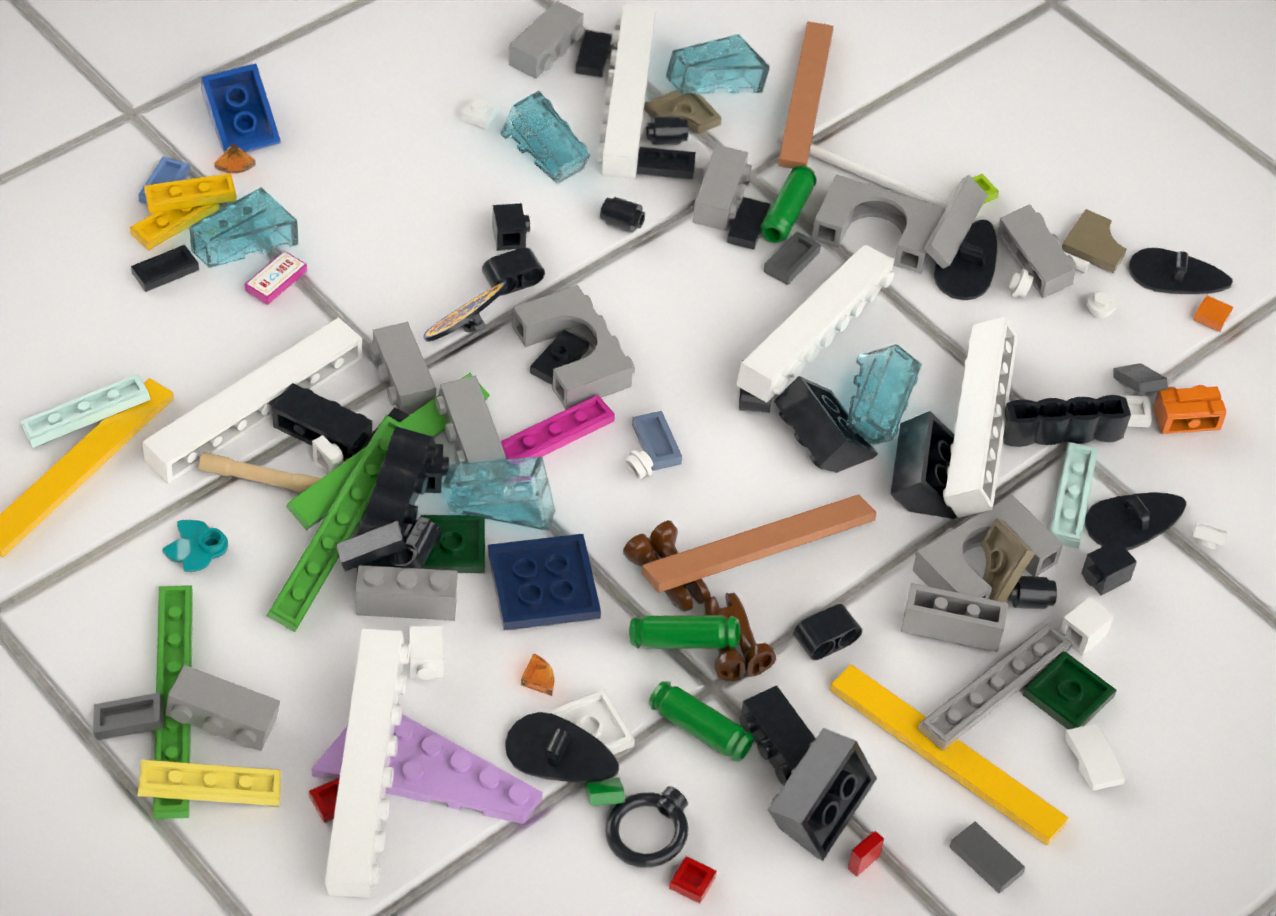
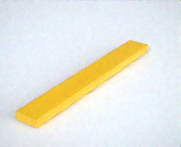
[0,378,174,558]
[830,664,1069,845]

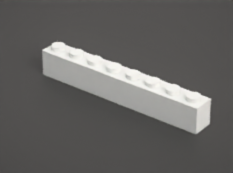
[597,3,656,179]
[736,244,895,402]
[943,316,1018,518]
[142,317,363,484]
[325,628,410,898]

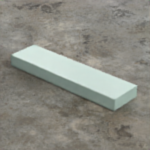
[20,374,151,448]
[1050,442,1098,549]

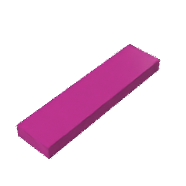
[500,394,615,472]

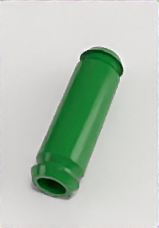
[761,165,817,243]
[629,615,740,649]
[649,681,754,761]

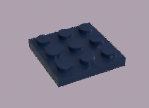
[488,534,601,631]

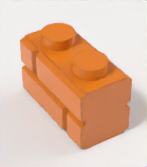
[1153,385,1227,434]

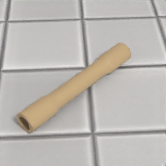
[199,452,322,493]

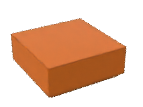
[1193,295,1233,332]

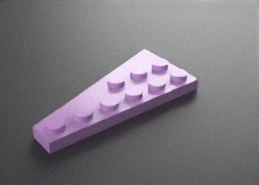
[312,714,543,824]

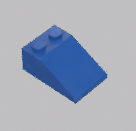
[201,63,281,157]

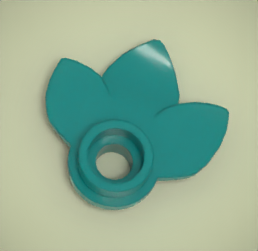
[162,520,228,572]

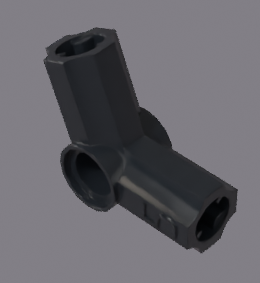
[356,517,441,575]

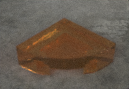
[214,144,256,174]
[521,653,555,696]

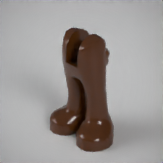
[623,520,711,612]
[704,593,776,681]

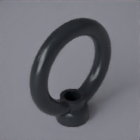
[605,786,689,868]

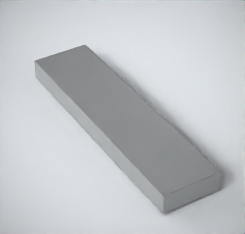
[924,175,988,269]

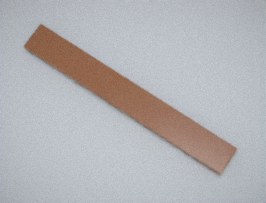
[778,21,834,169]
[642,494,877,593]

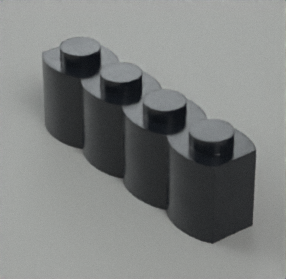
[1003,395,1131,447]
[357,426,438,538]

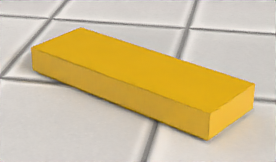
[144,173,237,213]
[130,203,219,251]

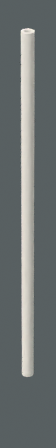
[777,130,1089,273]

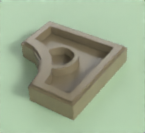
[644,84,722,134]
[1062,209,1127,273]
[981,518,1035,603]

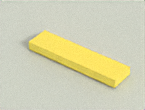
[138,760,281,806]

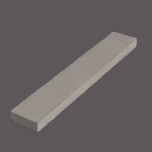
[918,623,1072,751]

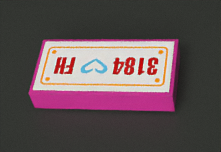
[245,250,307,305]

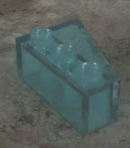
[666,34,770,93]
[500,91,590,184]
[189,187,299,268]
[847,344,922,445]
[443,457,556,531]

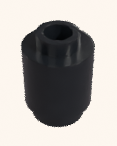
[646,116,688,145]
[600,197,645,232]
[1007,576,1057,609]

